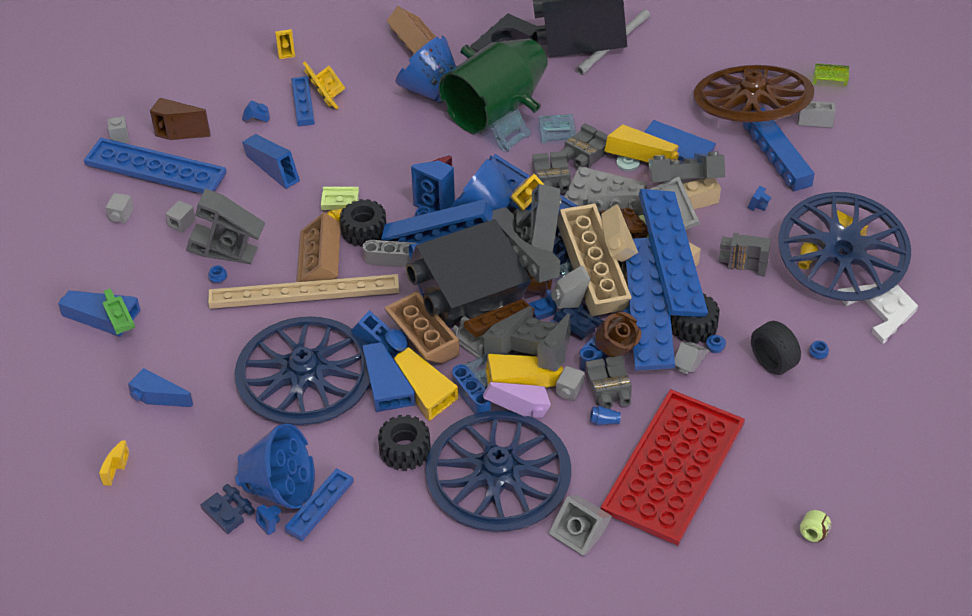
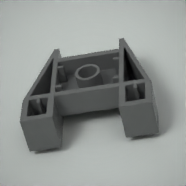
[649,151,725,182]
[512,184,562,252]
[186,188,265,265]
[484,306,571,371]

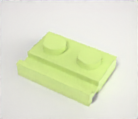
[321,187,359,210]

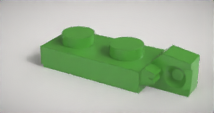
[103,288,135,335]

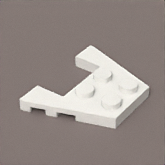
[837,283,918,344]

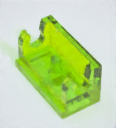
[813,63,849,86]

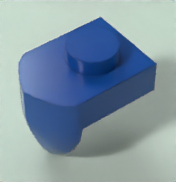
[242,101,270,122]

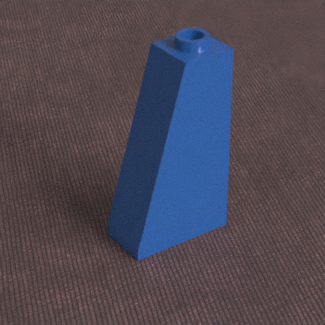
[242,134,300,189]
[58,290,141,337]
[363,342,415,412]

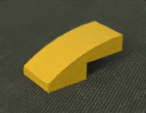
[99,440,129,486]

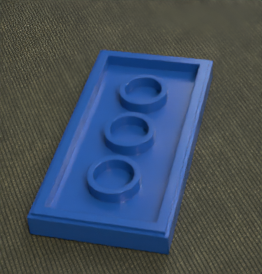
[644,120,716,162]

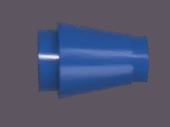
[590,405,621,425]

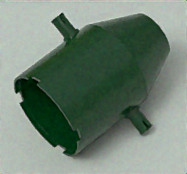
[439,39,548,134]

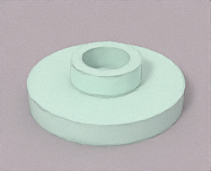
[616,155,640,171]

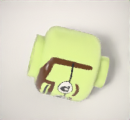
[800,510,831,542]

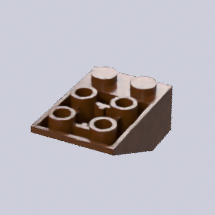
[150,98,211,140]

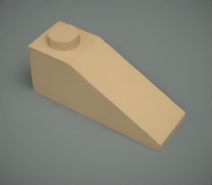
[601,204,638,262]

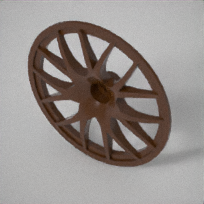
[694,65,814,122]

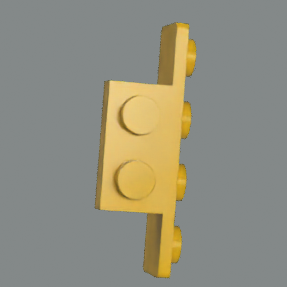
[303,61,345,110]

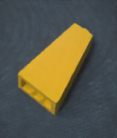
[604,124,679,162]
[394,347,458,421]
[485,354,563,388]

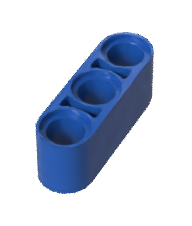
[452,364,491,414]

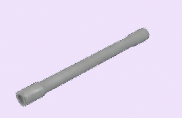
[576,9,650,75]

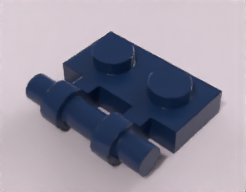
[553,304,604,338]
[200,484,255,535]

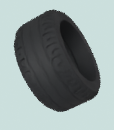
[751,321,801,375]

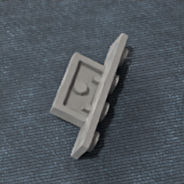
[588,183,644,212]

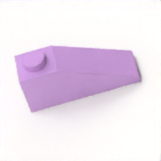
[483,382,551,418]

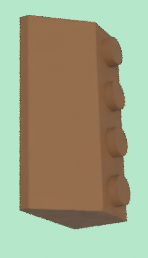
[387,6,436,55]
[296,212,341,282]
[384,291,460,363]

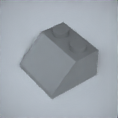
[549,495,612,556]

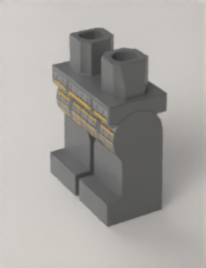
[562,123,608,168]
[532,151,571,193]
[719,233,771,277]
[585,355,632,409]

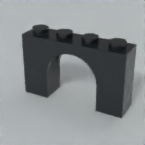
[470,13,538,52]

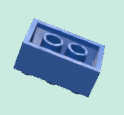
[411,160,455,212]

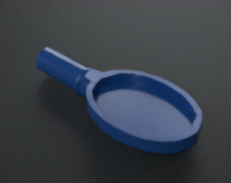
[385,329,408,351]

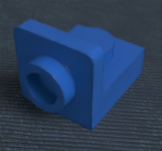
[528,289,557,320]

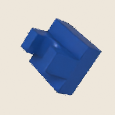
[747,186,772,211]
[256,504,281,535]

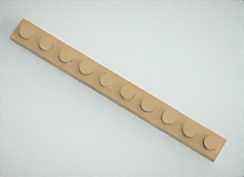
[208,274,399,309]

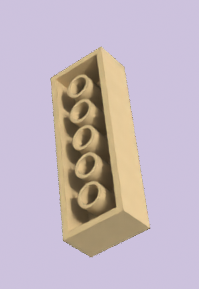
[557,204,632,316]

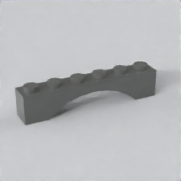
[492,207,560,283]

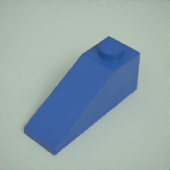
[351,310,412,359]
[128,368,193,407]

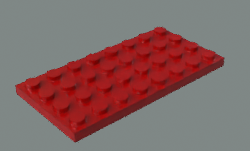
[600,389,745,546]

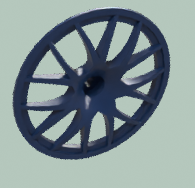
[778,192,911,301]
[235,316,370,425]
[426,411,571,532]

